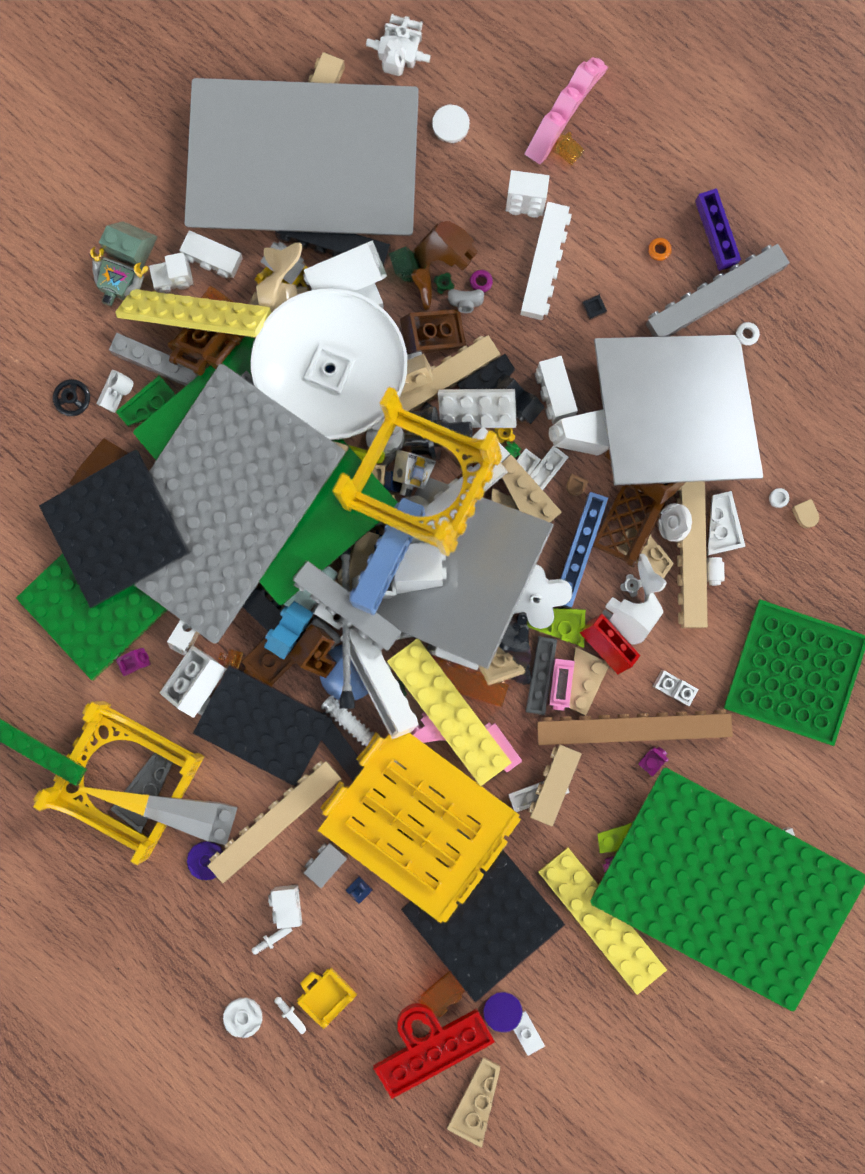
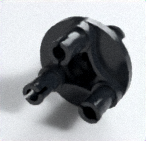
[404,406,473,461]

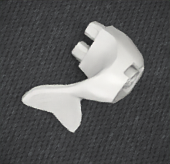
[602,553,667,645]

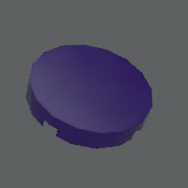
[187,841,224,880]
[484,992,523,1033]

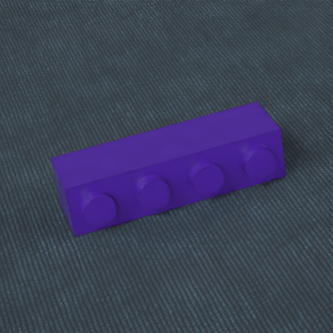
[695,188,741,271]

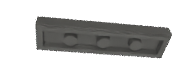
[525,636,557,715]

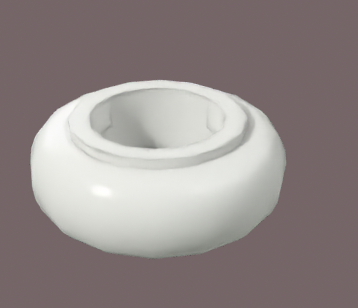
[736,322,760,346]

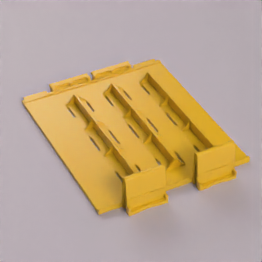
[318,732,521,923]

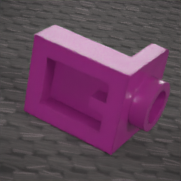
[116,648,151,677]
[638,746,669,777]

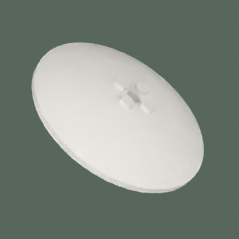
[251,288,407,440]

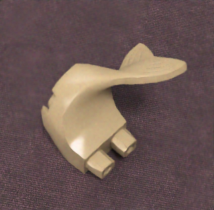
[256,242,308,313]

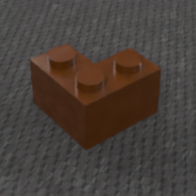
[289,624,337,678]

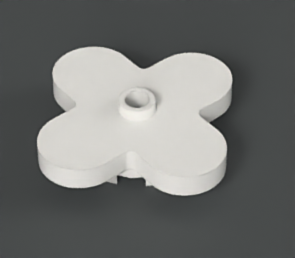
[513,565,572,629]

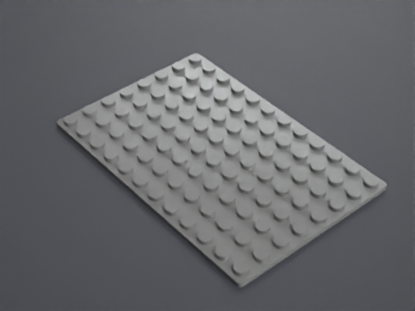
[185,78,419,236]
[135,364,345,644]

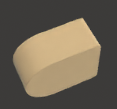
[792,499,819,528]

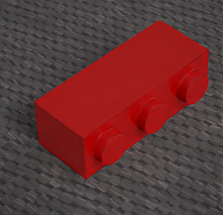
[580,614,641,675]

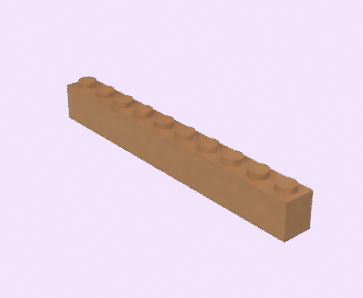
[536,710,733,745]

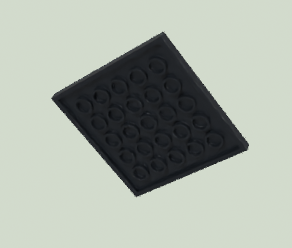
[39,450,190,608]
[401,850,566,1003]

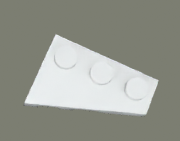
[707,491,745,556]

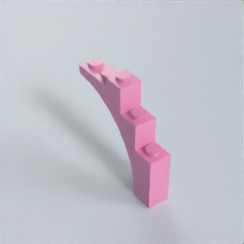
[525,57,608,164]
[411,712,522,772]

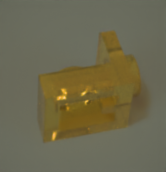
[555,132,585,166]

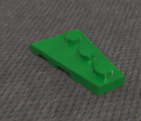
[115,375,176,427]

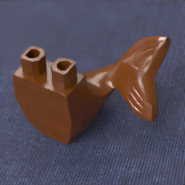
[411,221,478,310]

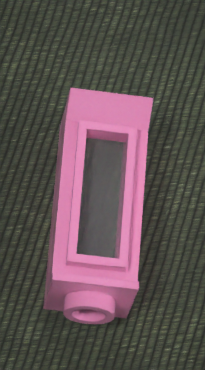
[549,659,575,711]

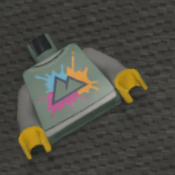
[90,246,148,306]

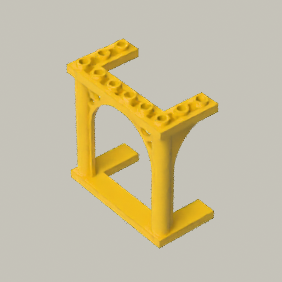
[333,386,502,557]
[33,701,205,865]

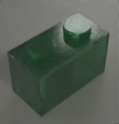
[389,246,420,283]

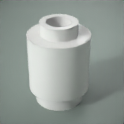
[706,557,725,586]

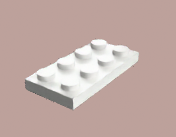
[438,389,517,428]

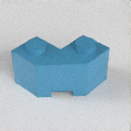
[264,601,313,660]

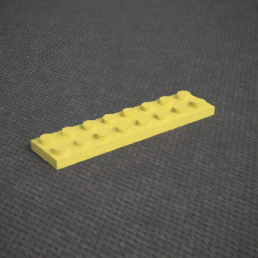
[116,289,271,337]
[387,639,512,786]
[538,847,667,995]

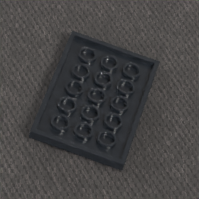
[193,664,333,787]

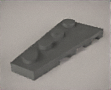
[110,752,173,833]

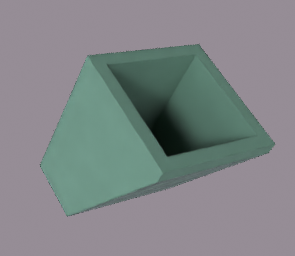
[99,221,158,270]

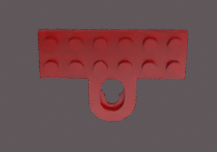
[373,1003,495,1099]

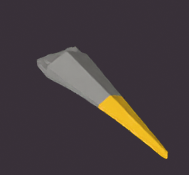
[78,787,237,845]

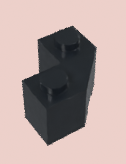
[491,373,545,424]

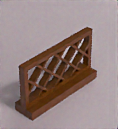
[592,484,667,567]

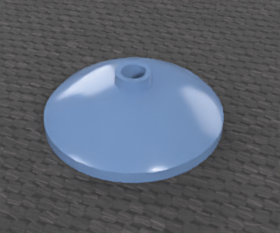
[320,644,368,700]

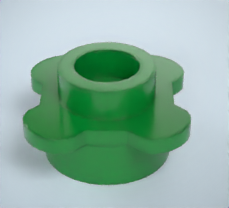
[504,441,521,458]

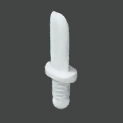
[252,927,293,954]
[275,997,306,1034]

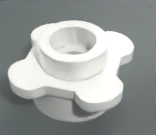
[620,574,642,597]

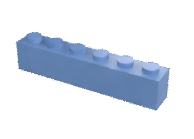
[560,492,608,608]
[350,497,426,615]

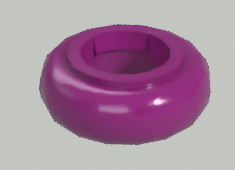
[469,270,493,293]

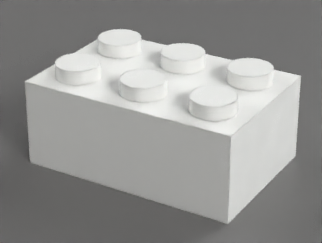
[505,170,550,217]
[535,356,578,424]
[160,645,227,718]

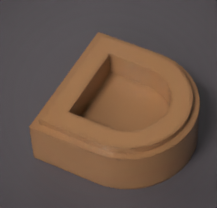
[566,473,589,496]

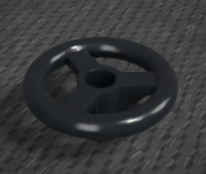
[53,379,90,416]

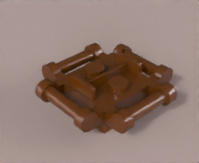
[167,327,242,376]

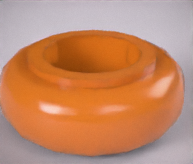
[648,238,672,261]

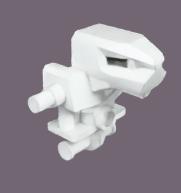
[366,14,431,76]

